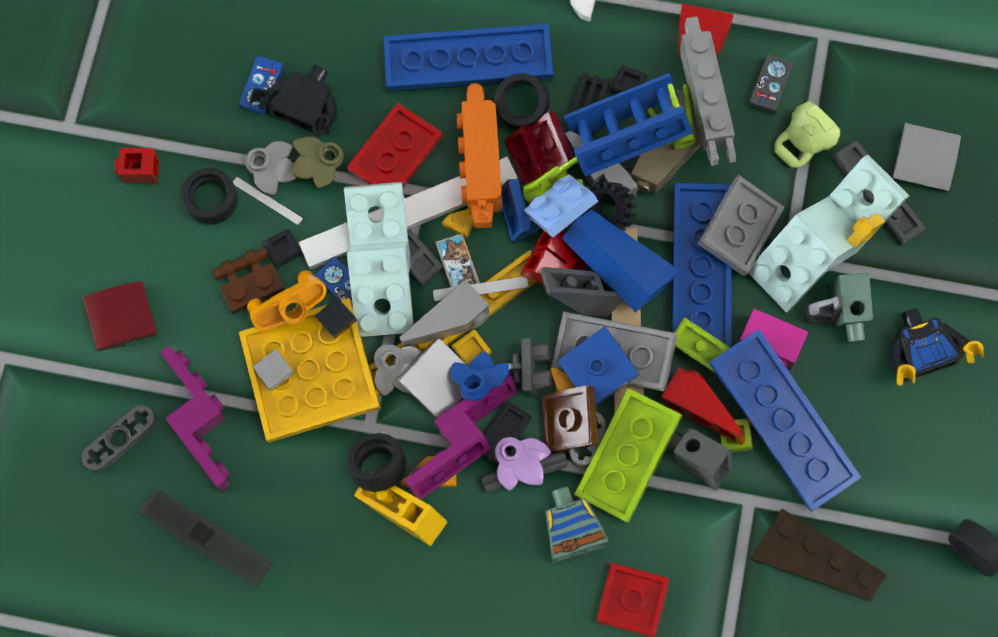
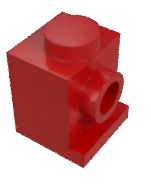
[114,148,160,185]

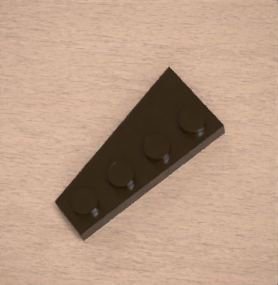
[750,509,887,601]

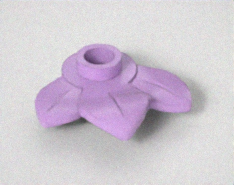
[495,437,551,491]

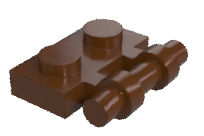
[212,247,284,315]

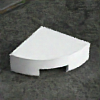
[569,0,596,22]

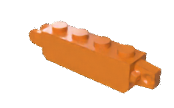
[457,83,502,228]

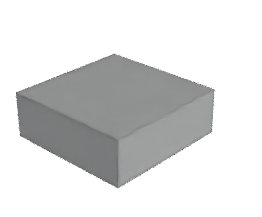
[253,349,295,391]

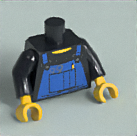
[888,308,984,386]

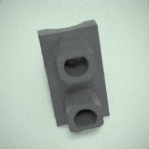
[509,338,552,397]

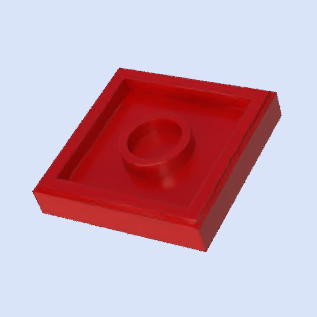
[596,563,670,637]

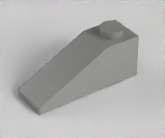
[399,280,489,346]

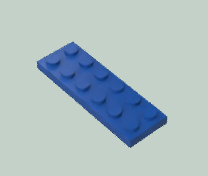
[384,24,553,91]
[672,183,731,351]
[709,329,861,511]

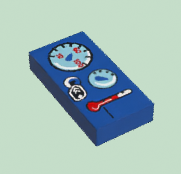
[238,56,284,116]
[315,257,353,305]

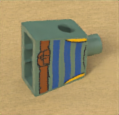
[546,487,608,563]

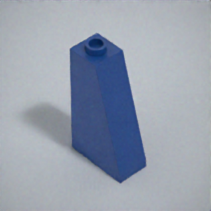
[562,210,680,313]

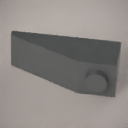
[540,267,623,317]

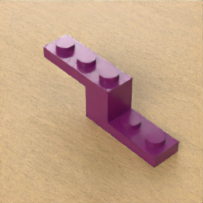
[160,345,231,492]
[404,374,518,500]

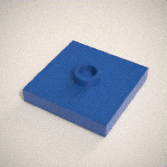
[558,326,640,406]

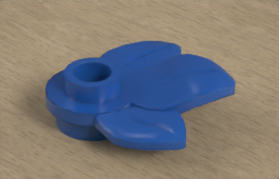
[451,351,509,401]

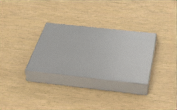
[697,175,784,276]

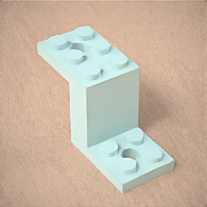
[749,155,909,313]

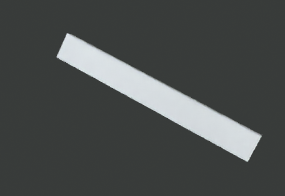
[299,156,519,270]

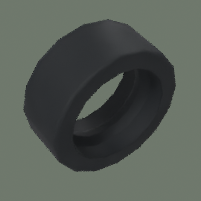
[495,73,550,128]
[181,168,238,225]
[347,433,406,492]
[948,519,998,577]

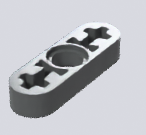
[81,405,157,473]

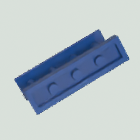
[564,73,693,176]

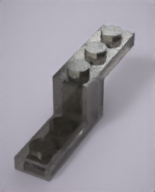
[139,488,274,590]

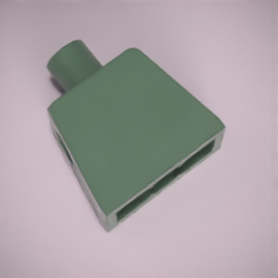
[829,272,873,343]

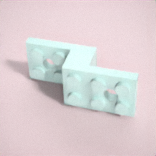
[344,182,414,337]

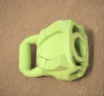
[774,101,840,168]

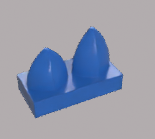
[501,179,541,243]

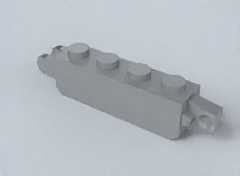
[680,17,736,166]

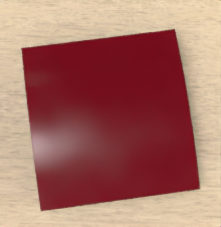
[505,112,574,186]
[83,281,157,351]

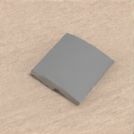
[892,123,961,191]

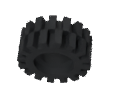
[581,182,637,232]

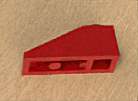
[661,368,745,446]

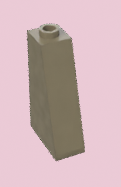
[631,89,701,195]

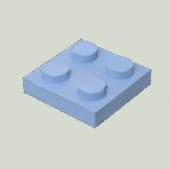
[524,174,598,238]

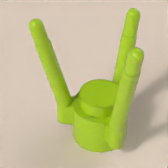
[647,83,697,149]
[523,157,578,204]

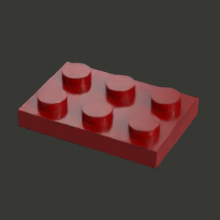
[347,103,443,188]

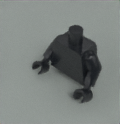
[249,65,338,136]

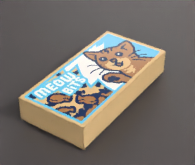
[435,233,480,288]

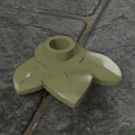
[291,137,344,188]

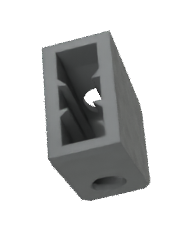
[667,428,733,491]

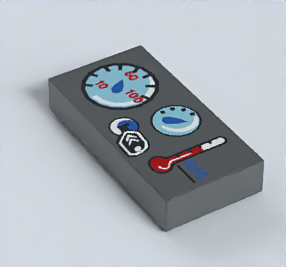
[748,54,794,115]

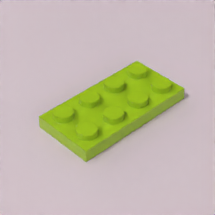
[574,388,683,523]

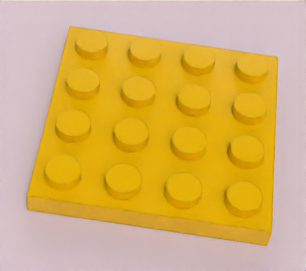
[239,298,381,443]

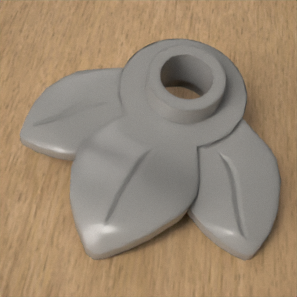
[245,141,297,195]
[374,344,423,396]

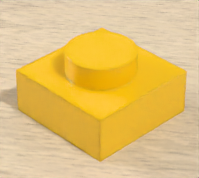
[847,213,885,248]

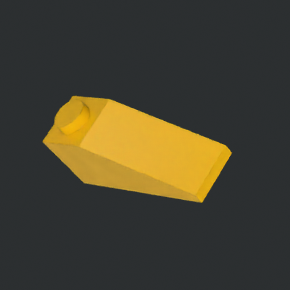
[353,471,447,547]

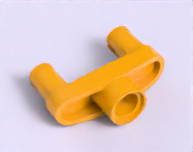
[247,270,327,331]

